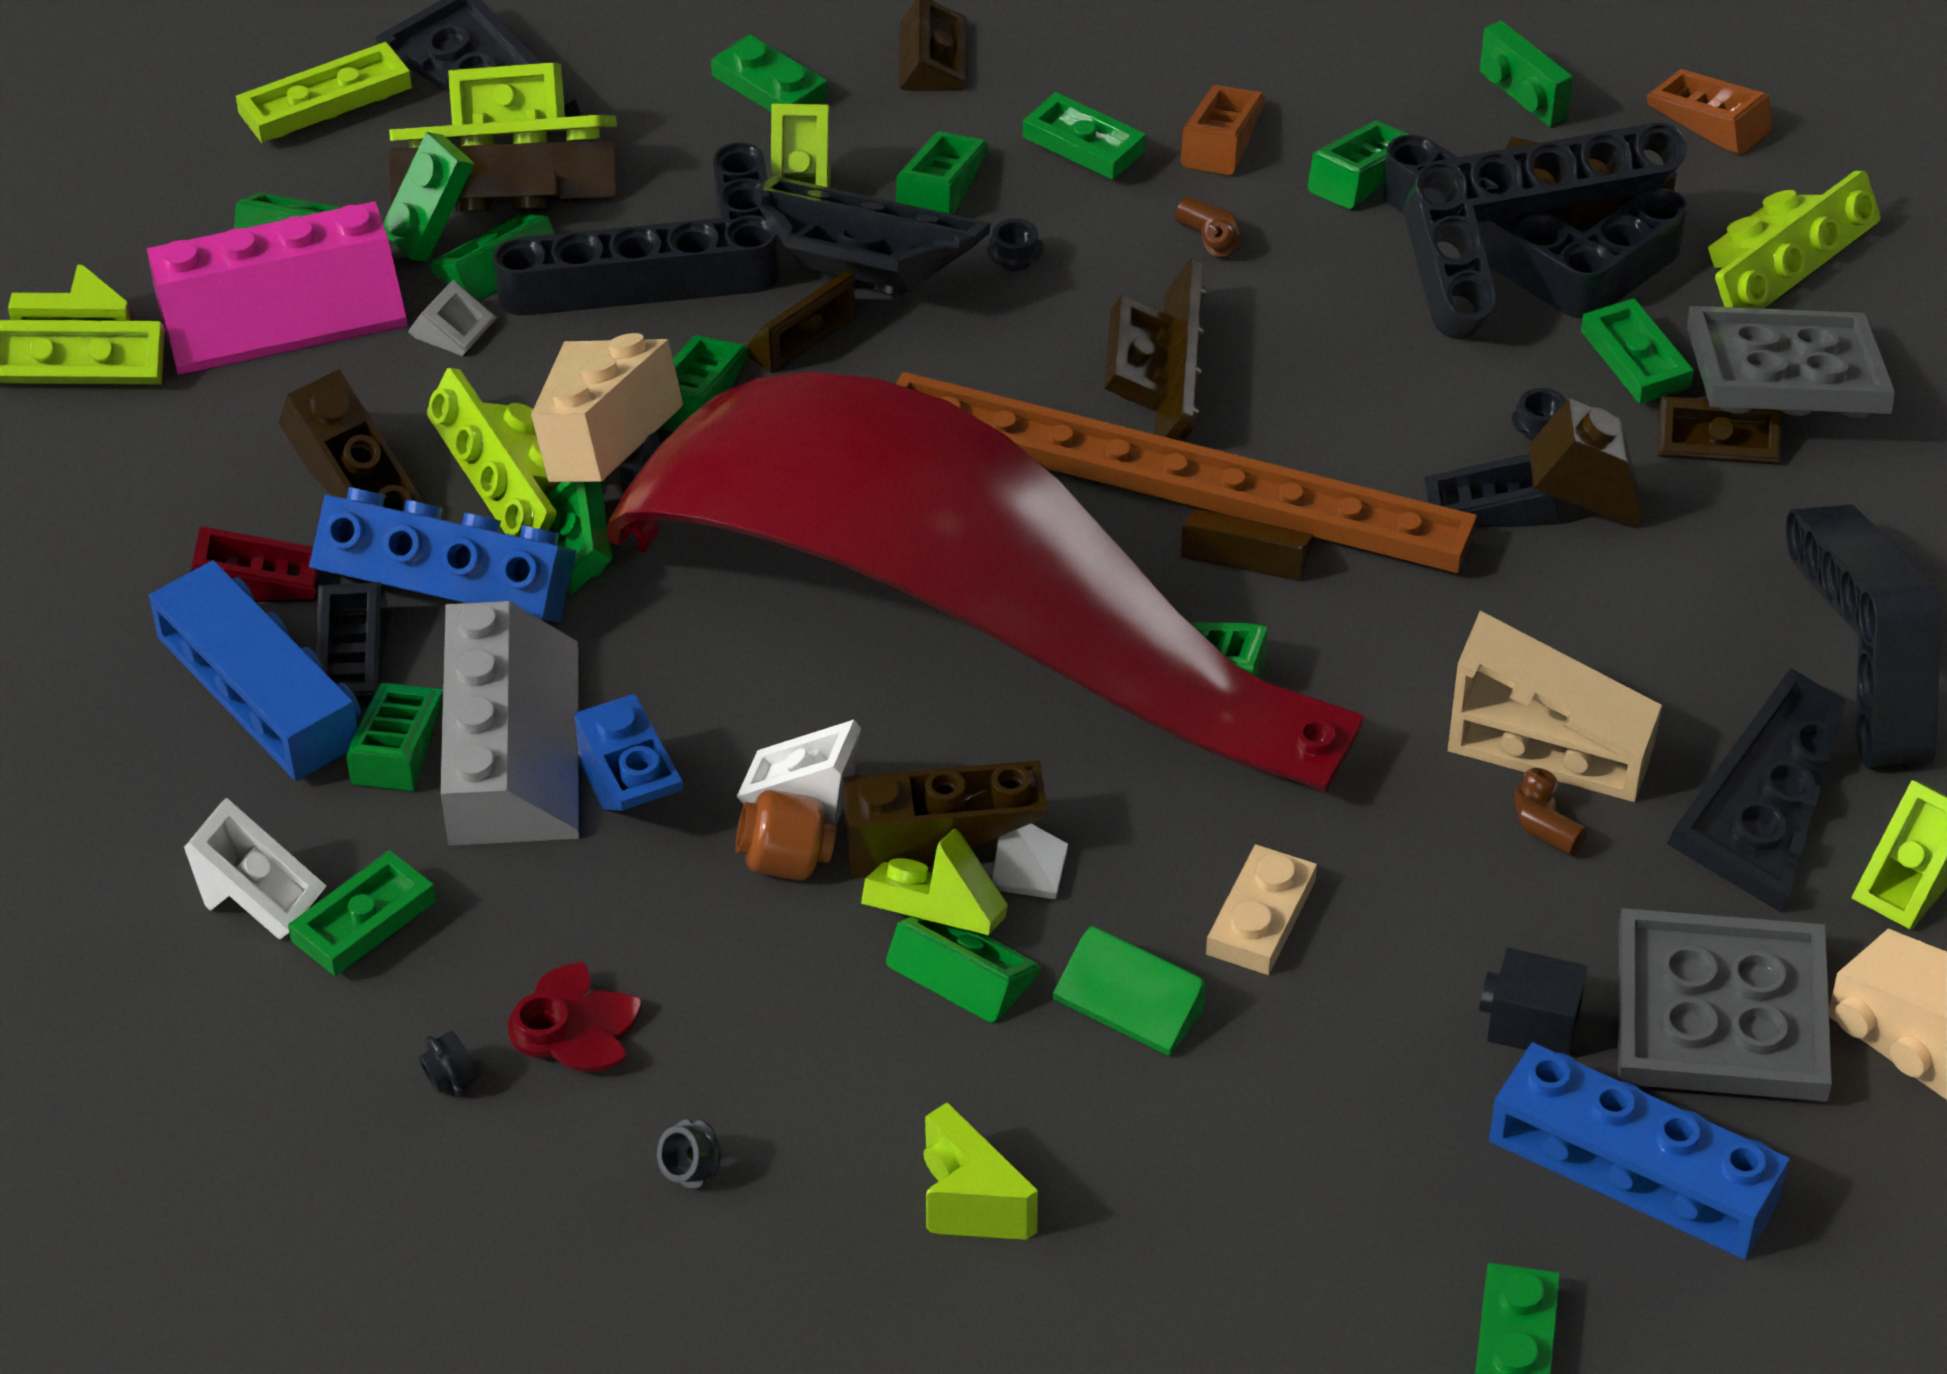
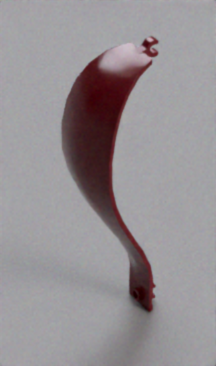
[607,372,1365,793]

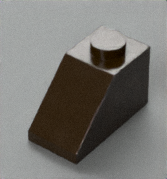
[1528,398,1643,528]

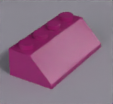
[147,201,408,375]

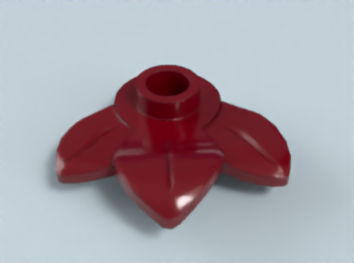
[507,961,642,1072]

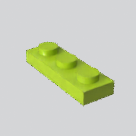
[236,42,412,143]
[0,320,165,385]

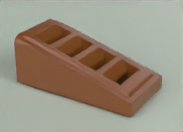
[1647,69,1772,155]
[1181,85,1265,175]

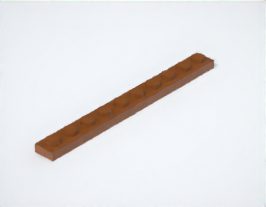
[896,372,1477,573]

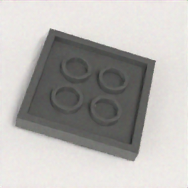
[1687,306,1895,418]
[1618,908,1832,1102]

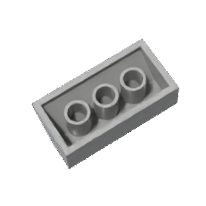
[441,601,579,846]

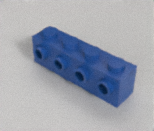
[309,487,577,623]
[149,560,361,782]
[1489,1042,1790,1260]

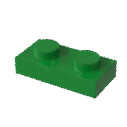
[1479,20,1573,128]
[711,34,828,112]
[1023,92,1146,180]
[383,132,475,262]
[1581,298,1694,404]
[546,481,612,595]
[288,850,436,977]
[1475,1263,1560,1374]

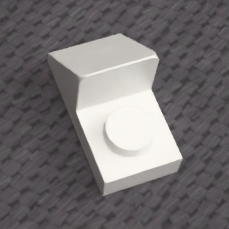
[737,720,862,825]
[184,798,326,940]

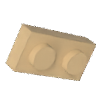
[1206,844,1317,975]

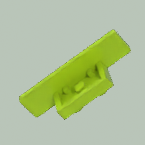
[389,63,617,148]
[1708,171,1881,309]
[427,368,561,537]

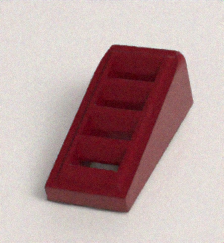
[191,526,319,600]

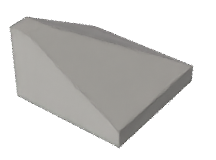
[408,280,497,356]
[992,823,1068,899]

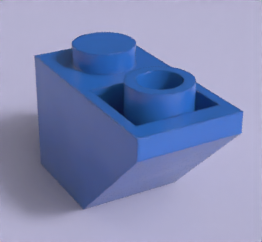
[574,693,683,811]

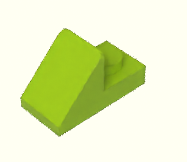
[771,104,831,188]
[8,264,131,321]
[1851,780,1947,929]
[861,829,1008,935]
[924,1102,1038,1240]

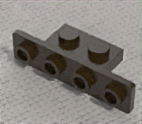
[388,140,616,213]
[1104,258,1206,440]

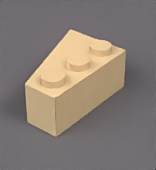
[531,333,684,482]
[1448,611,1662,802]
[1829,929,1947,1100]

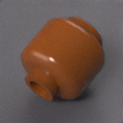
[735,789,836,881]

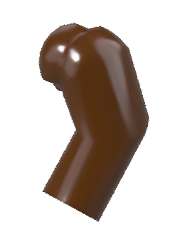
[1176,196,1241,257]
[1513,768,1587,856]

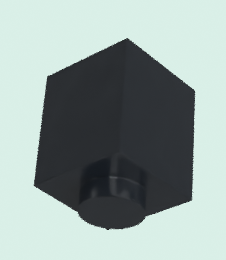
[1479,947,1588,1055]

